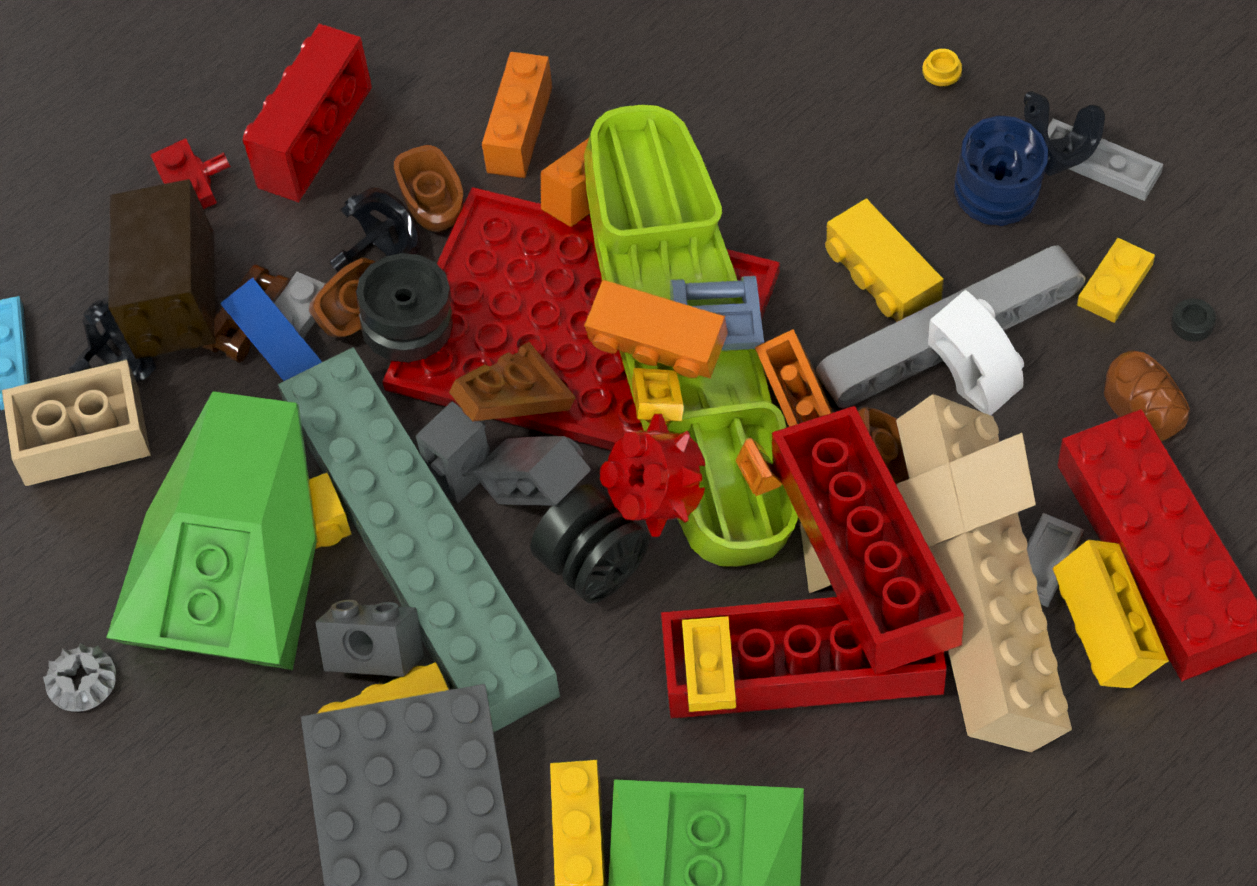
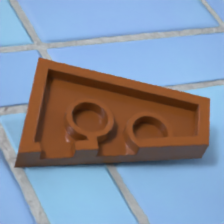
[449,342,576,422]

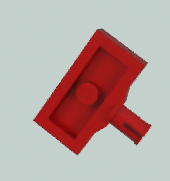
[151,138,231,209]

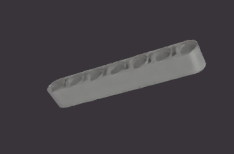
[815,245,1085,408]

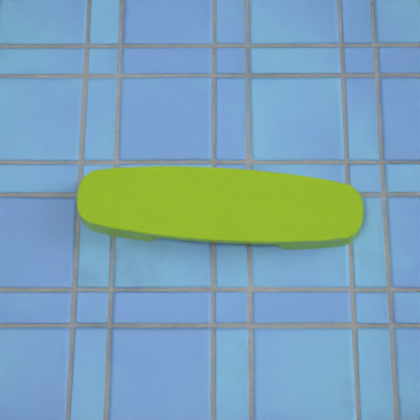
[584,105,798,567]

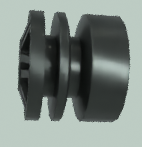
[530,484,649,604]

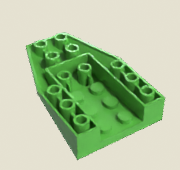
[106,391,317,670]
[608,780,804,886]

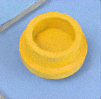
[922,49,962,86]

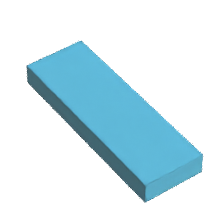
[0,296,30,410]

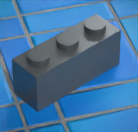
[472,436,591,506]

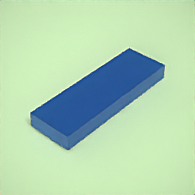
[220,277,322,381]

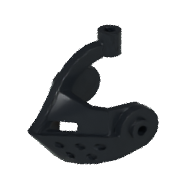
[1024,91,1105,176]
[330,187,421,272]
[69,296,157,382]

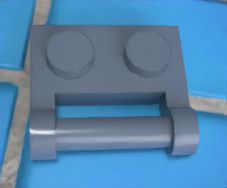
[670,276,764,351]

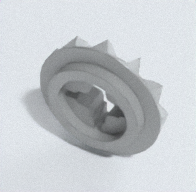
[43,643,116,712]

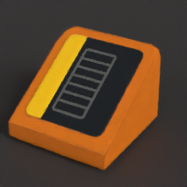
[736,438,782,496]

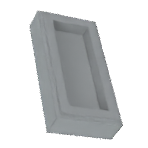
[1027,513,1084,607]

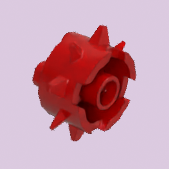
[600,414,705,537]

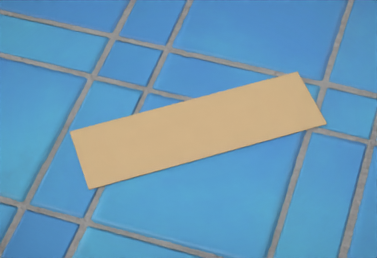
[800,433,1036,594]

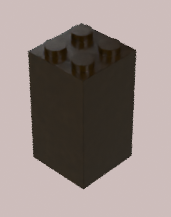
[108,179,216,359]

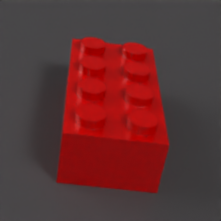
[243,23,372,203]

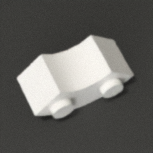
[928,290,1024,415]

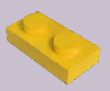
[1077,238,1155,323]
[632,368,684,424]
[682,616,736,712]

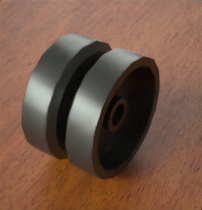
[356,253,453,363]

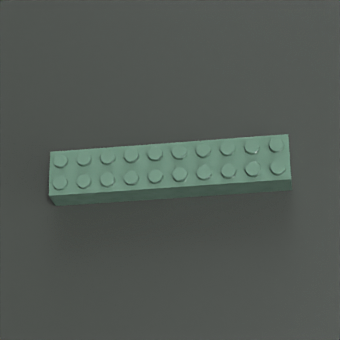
[278,347,560,732]

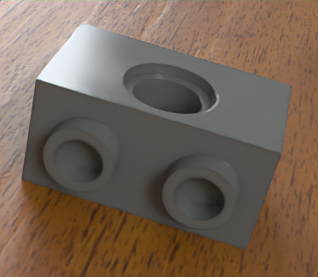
[416,401,490,504]
[315,600,424,677]

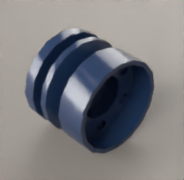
[954,116,1048,226]

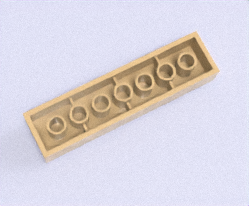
[896,394,1072,752]

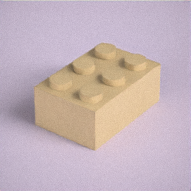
[2,360,151,486]

